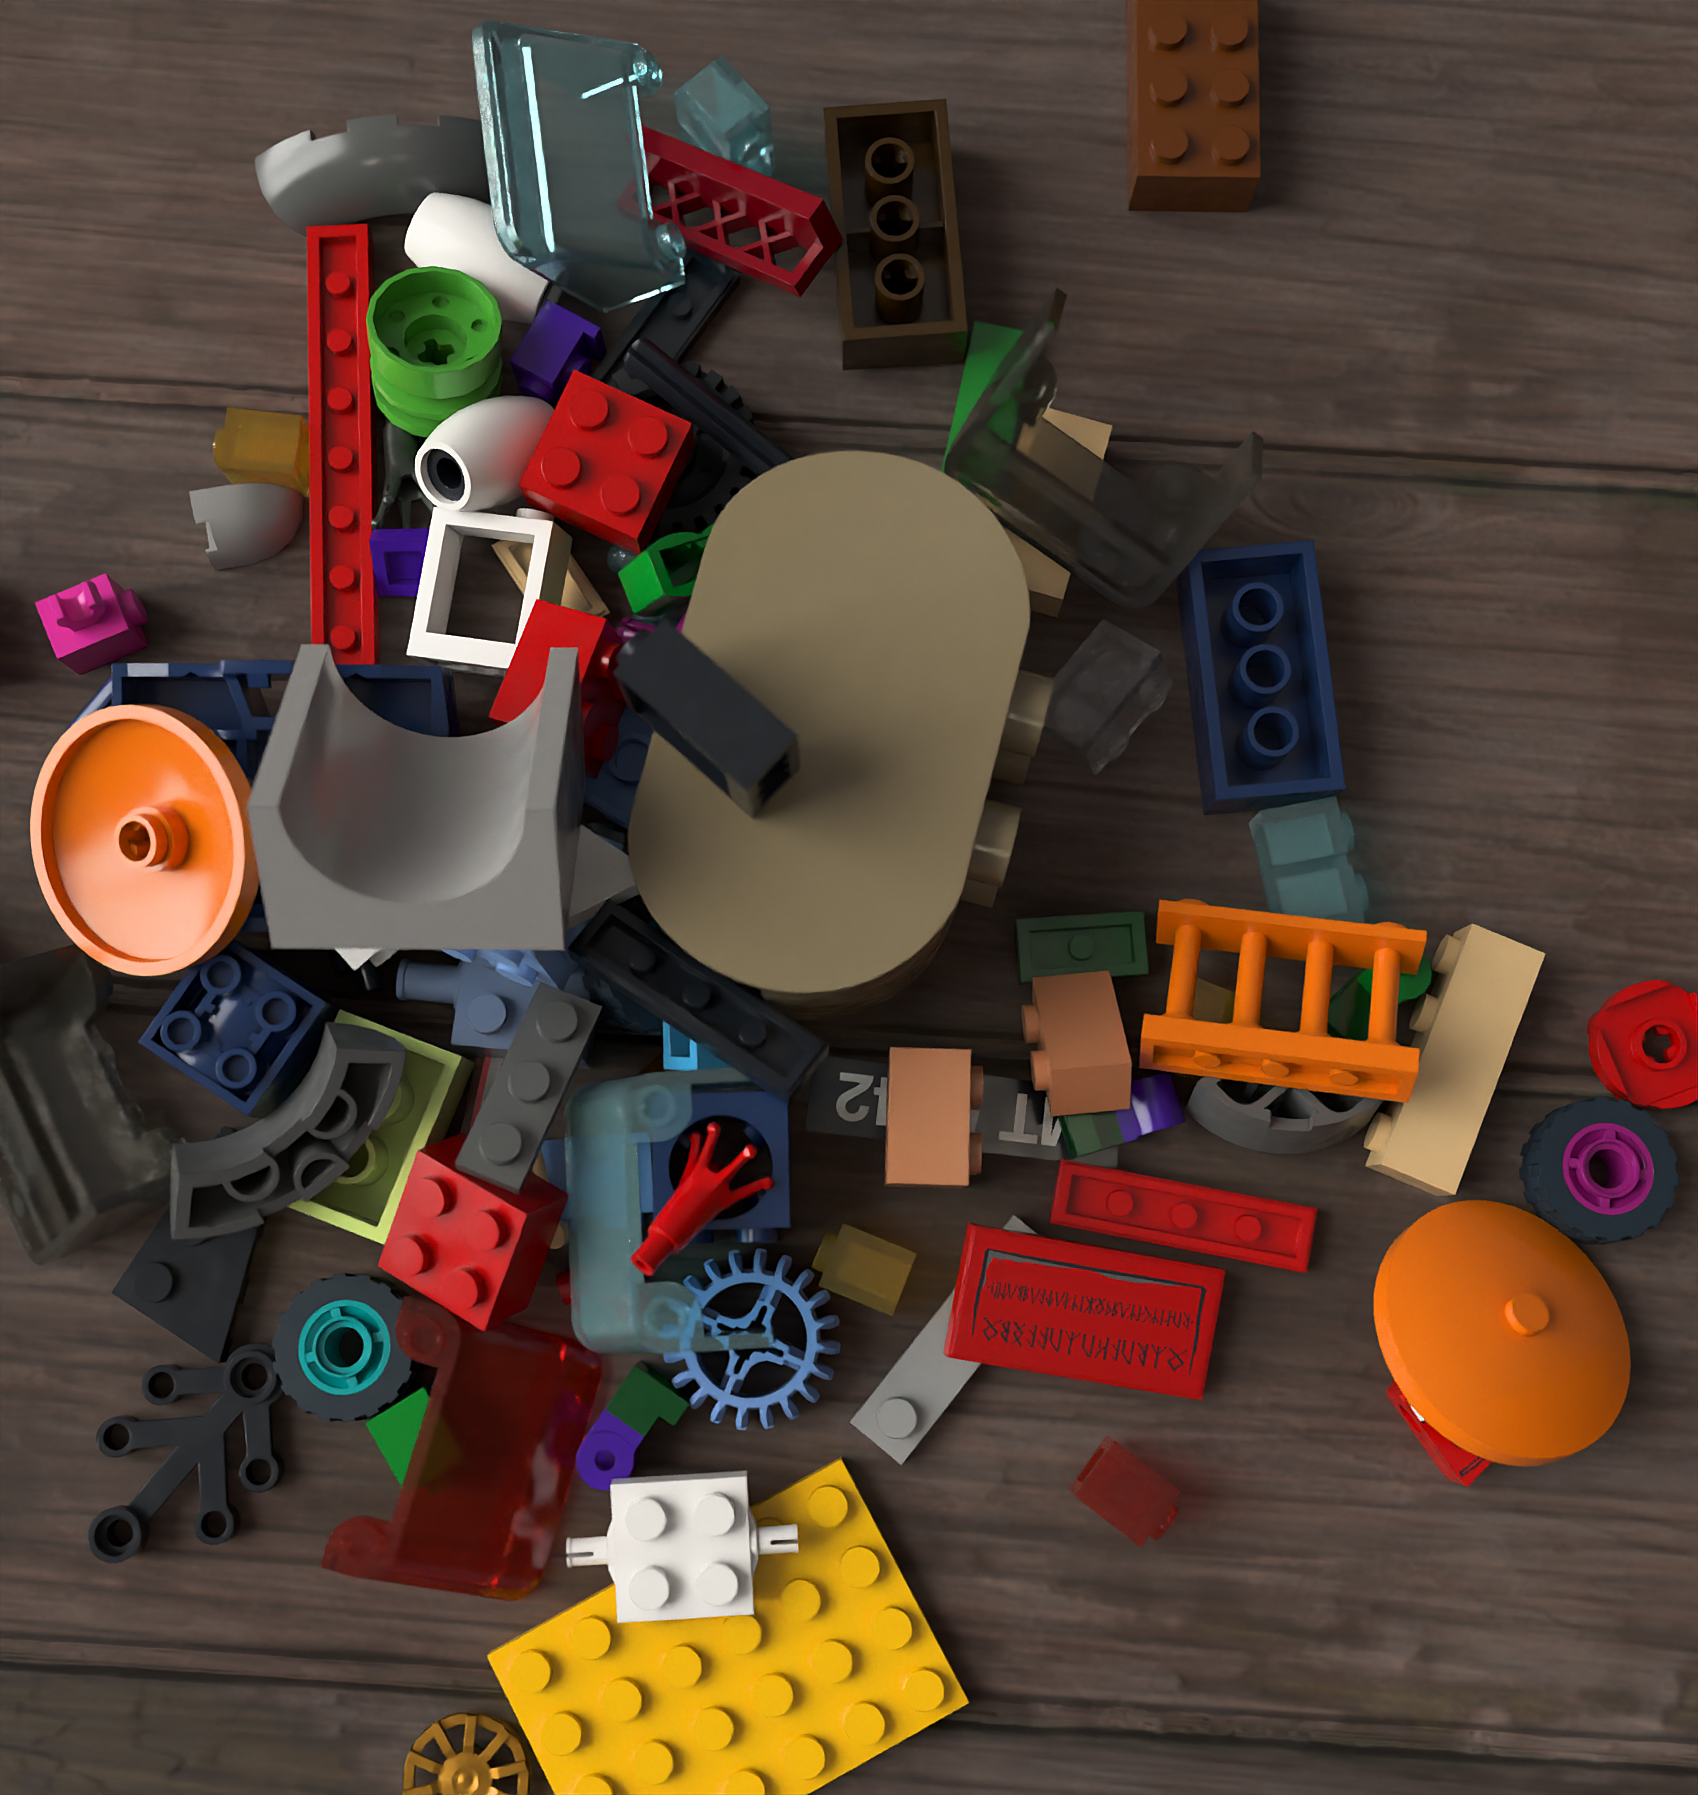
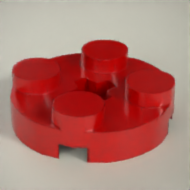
[1587,980,1698,1110]

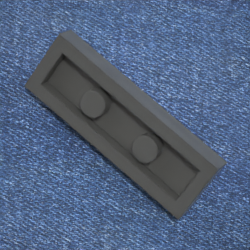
[455,981,602,1195]

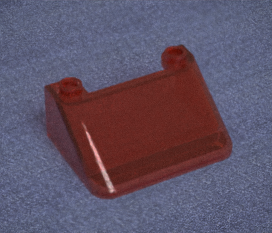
[320,1294,603,1601]

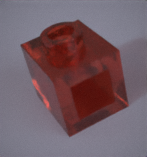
[1068,1435,1181,1547]

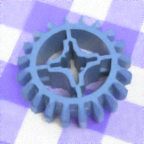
[662,1249,840,1430]

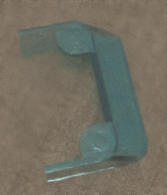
[564,1068,777,1353]

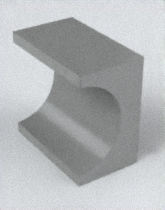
[247,644,586,950]

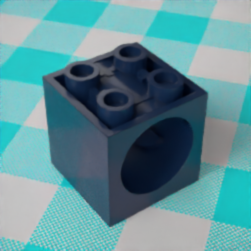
[138,938,352,1119]
[652,1091,793,1244]

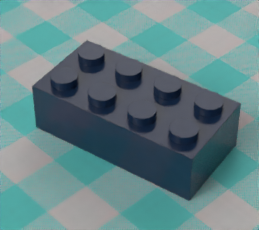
[1175,540,1346,815]

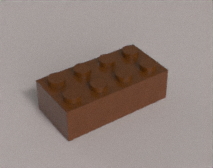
[1127,0,1261,213]

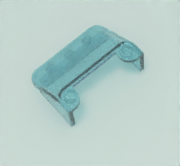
[472,20,686,312]

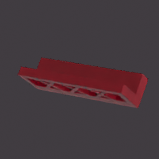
[613,123,843,298]

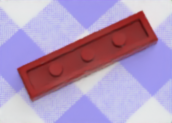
[1048,1159,1318,1273]

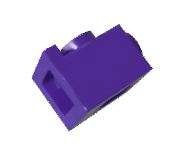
[509,299,607,405]

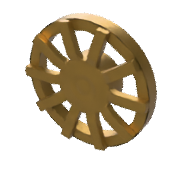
[402,1710,531,1795]

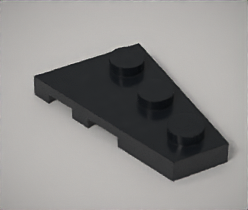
[111,1126,268,1364]

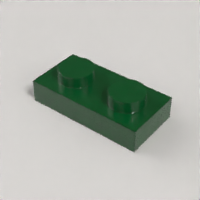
[1014,911,1149,985]

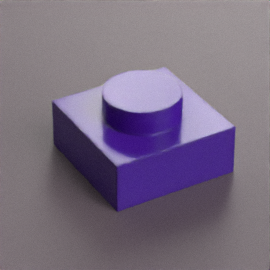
[369,528,430,597]

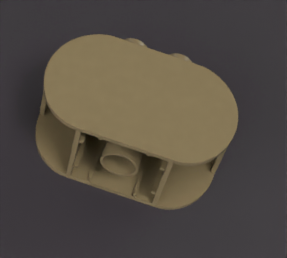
[628,451,1054,1022]

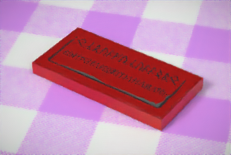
[943,1222,1226,1400]

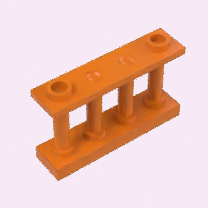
[1139,899,1427,1103]

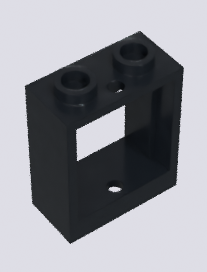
[614,618,801,819]

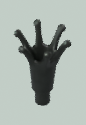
[370,415,437,529]

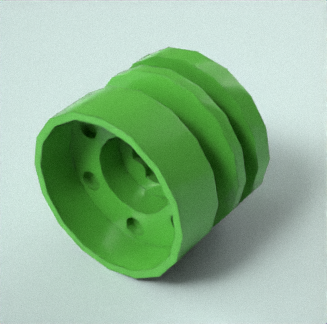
[366,266,503,438]

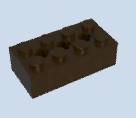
[823,99,968,371]

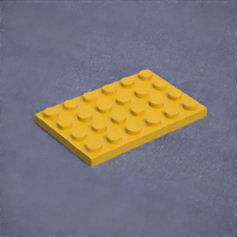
[487,1456,969,1795]

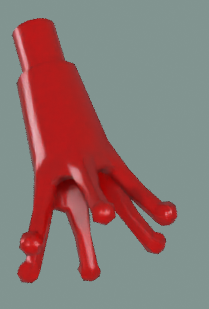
[631,1122,775,1276]

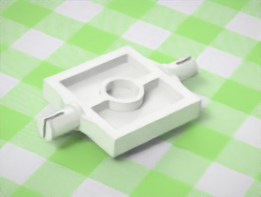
[566,1471,799,1623]

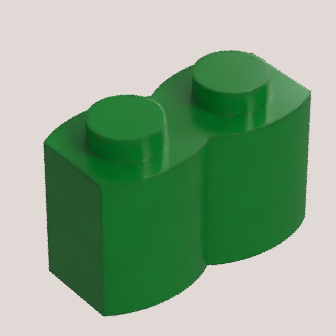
[618,523,715,617]

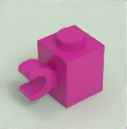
[35,573,149,675]

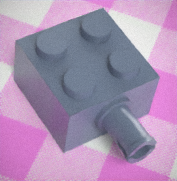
[396,955,596,1070]

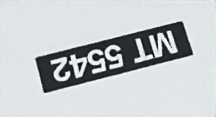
[805,1056,1119,1168]

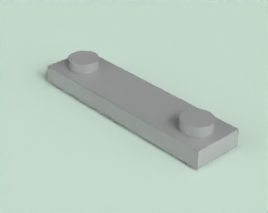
[850,1215,1037,1465]

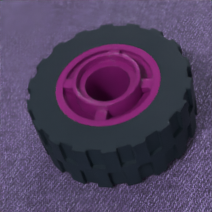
[1519,1097,1680,1245]

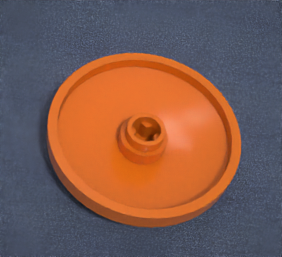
[30,704,260,976]
[1374,1200,1631,1467]

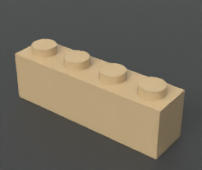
[1364,923,1546,1196]

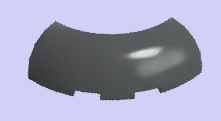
[255,114,512,237]
[170,1022,406,1240]

